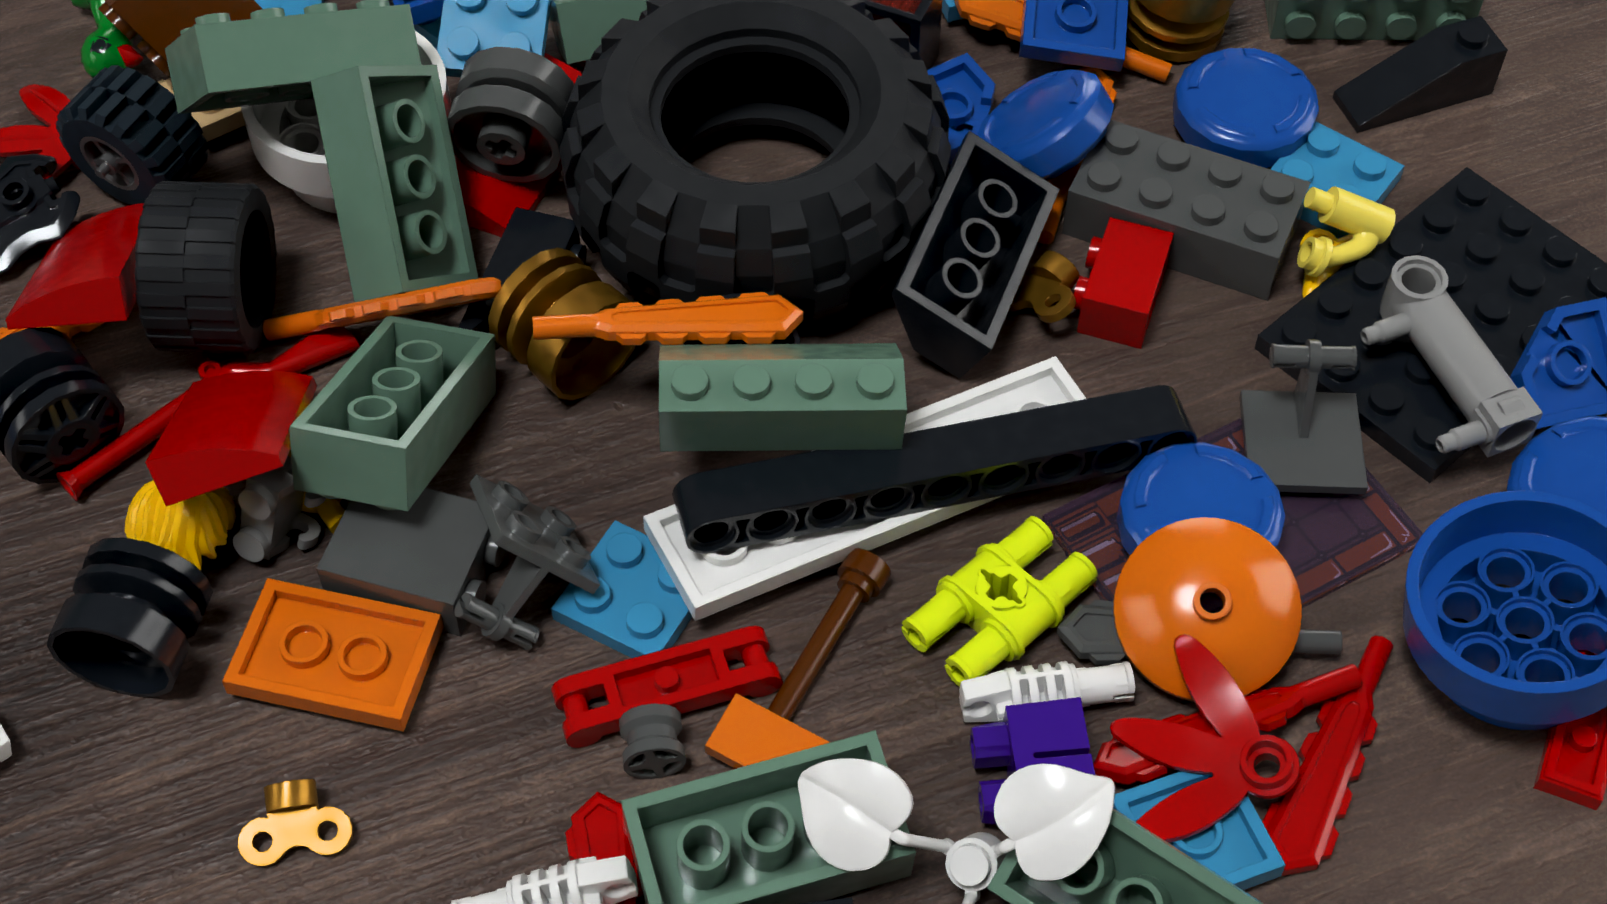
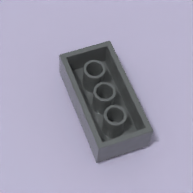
[1062,120,1311,301]

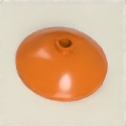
[1113,517,1302,701]

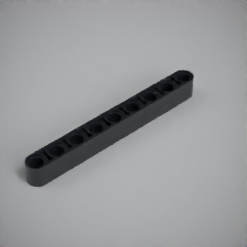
[672,385,1197,554]

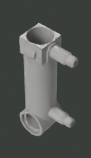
[1360,255,1543,457]

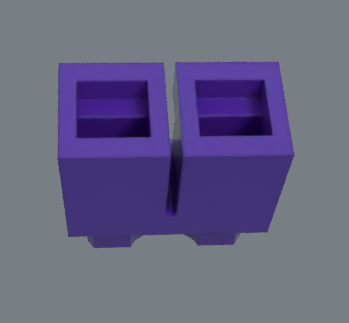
[969,697,1095,824]

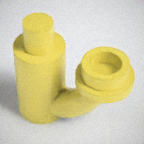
[1297,186,1396,277]

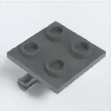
[1239,339,1368,495]
[454,474,600,650]

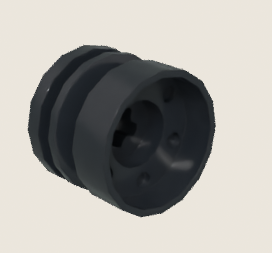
[0,327,124,484]
[47,537,213,697]

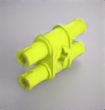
[901,516,1098,687]

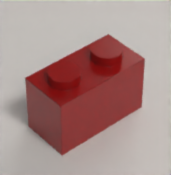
[1074,217,1174,349]

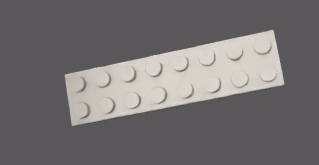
[643,356,1086,621]

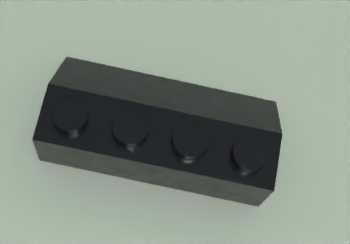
[891,131,1060,379]

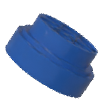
[1402,490,1607,730]

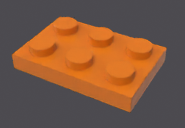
[222,578,444,732]

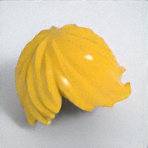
[124,480,236,571]

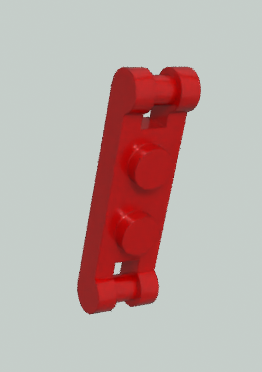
[551,626,783,748]

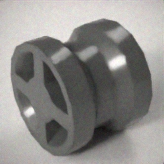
[619,703,686,779]

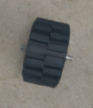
[56,65,209,205]

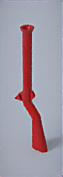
[56,327,360,501]

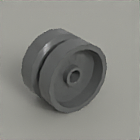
[447,47,574,182]

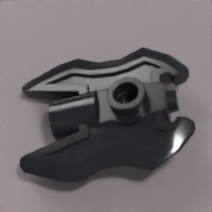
[0,154,80,274]

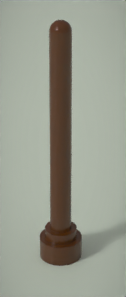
[731,548,891,770]

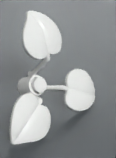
[798,758,1115,904]

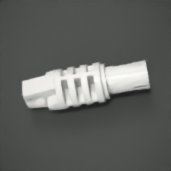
[959,661,1135,722]
[451,855,638,904]

